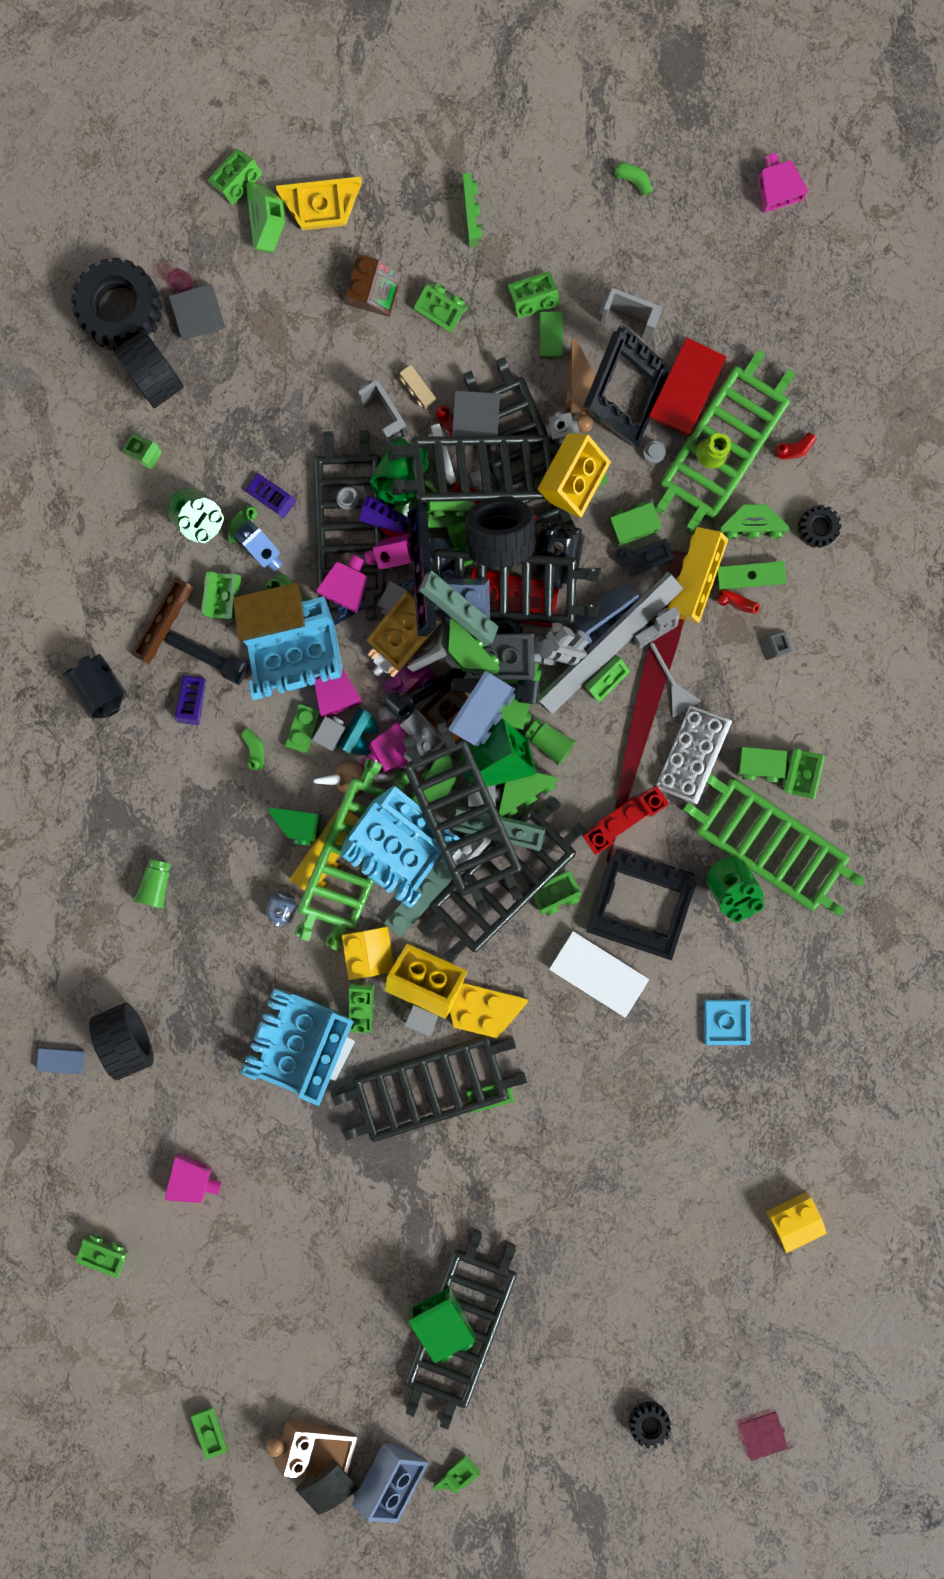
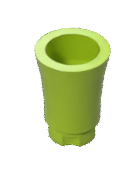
[696,433,731,469]

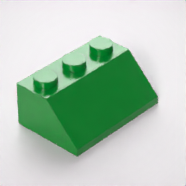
[269,807,322,845]

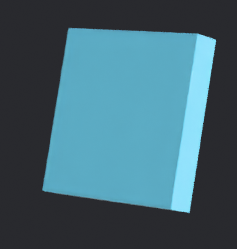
[704,999,750,1045]

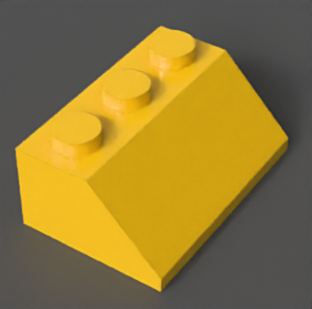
[538,433,611,518]
[385,943,468,1019]

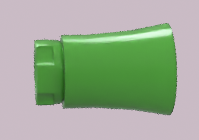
[525,719,577,766]
[133,859,171,909]

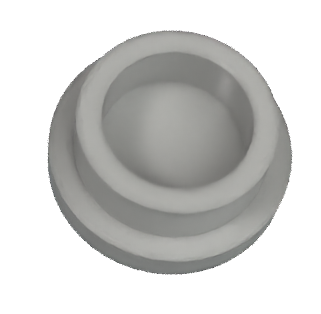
[643,441,666,464]
[336,487,359,510]

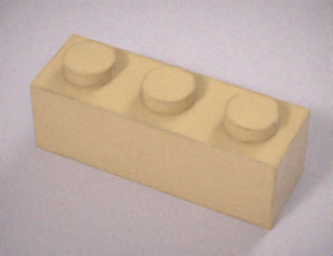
[399,365,436,409]

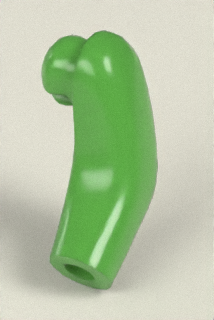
[615,162,653,196]
[228,506,258,544]
[240,728,265,771]

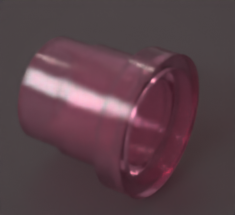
[170,269,193,294]

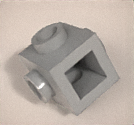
[546,411,580,444]

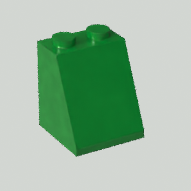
[460,719,537,787]
[408,1287,475,1363]

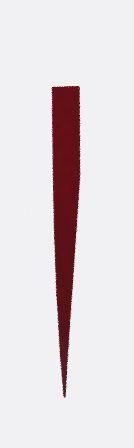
[606,550,688,862]

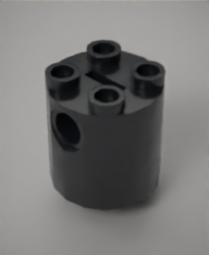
[533,523,584,589]
[62,654,127,718]

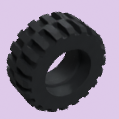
[71,258,162,351]

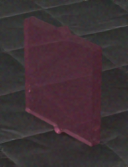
[739,1411,789,1461]

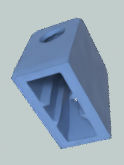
[233,519,283,571]

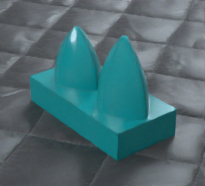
[337,707,379,755]

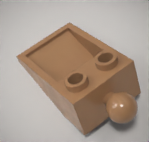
[565,339,595,433]
[265,1420,357,1478]

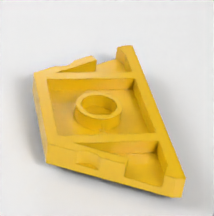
[276,176,362,231]
[450,983,528,1038]

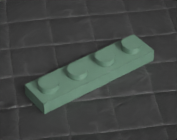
[419,570,498,646]
[452,806,546,851]
[384,856,452,938]

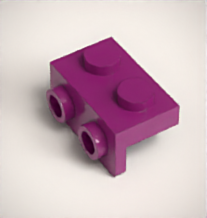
[382,662,437,694]

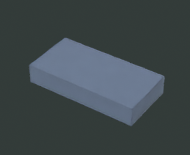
[36,1047,85,1074]

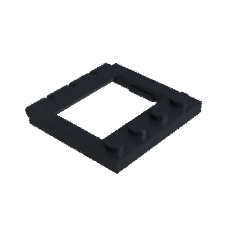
[583,325,668,447]
[586,848,697,961]

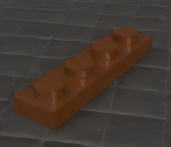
[131,577,193,664]

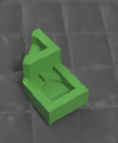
[433,1454,481,1493]

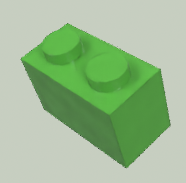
[609,501,662,546]
[736,747,787,782]

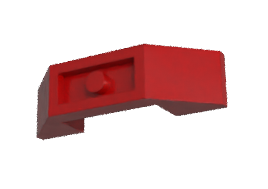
[582,785,669,855]

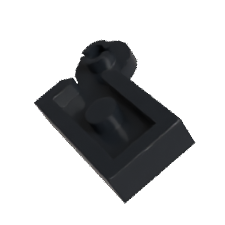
[615,538,675,577]

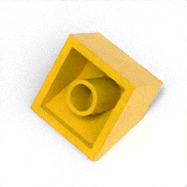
[342,927,394,980]
[766,1192,827,1253]

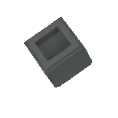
[759,631,792,660]

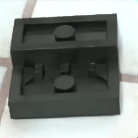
[295,1460,358,1515]

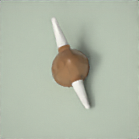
[313,761,395,797]

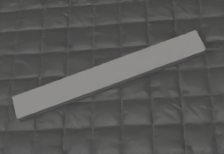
[539,572,683,714]

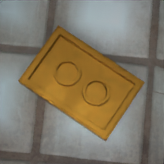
[233,582,306,642]
[366,590,442,671]

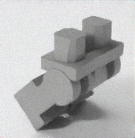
[534,626,590,666]

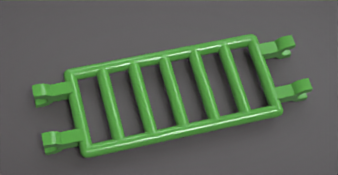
[655,350,796,534]
[294,758,409,951]
[681,774,866,917]

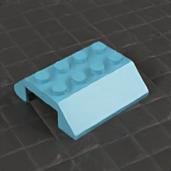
[243,596,343,700]
[340,786,460,908]
[240,988,353,1106]

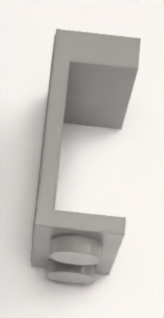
[599,288,663,341]
[358,379,408,445]

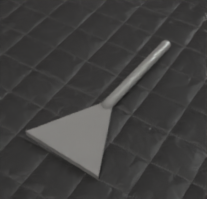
[650,642,701,717]

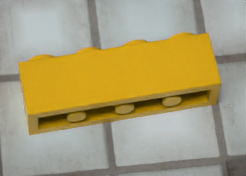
[668,527,728,623]
[289,807,360,895]

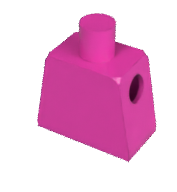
[758,153,808,213]
[365,532,412,569]
[316,555,367,613]
[315,670,363,719]
[361,722,408,774]
[164,1153,222,1203]

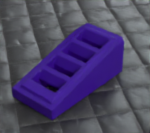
[245,473,296,518]
[359,496,408,534]
[175,675,206,725]

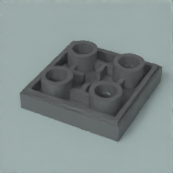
[169,283,226,341]
[452,391,500,436]

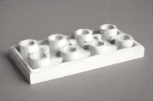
[656,705,732,804]
[549,931,649,1018]

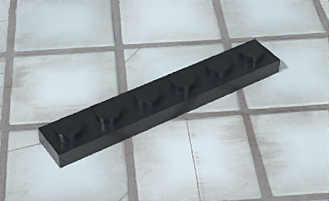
[408,502,438,637]

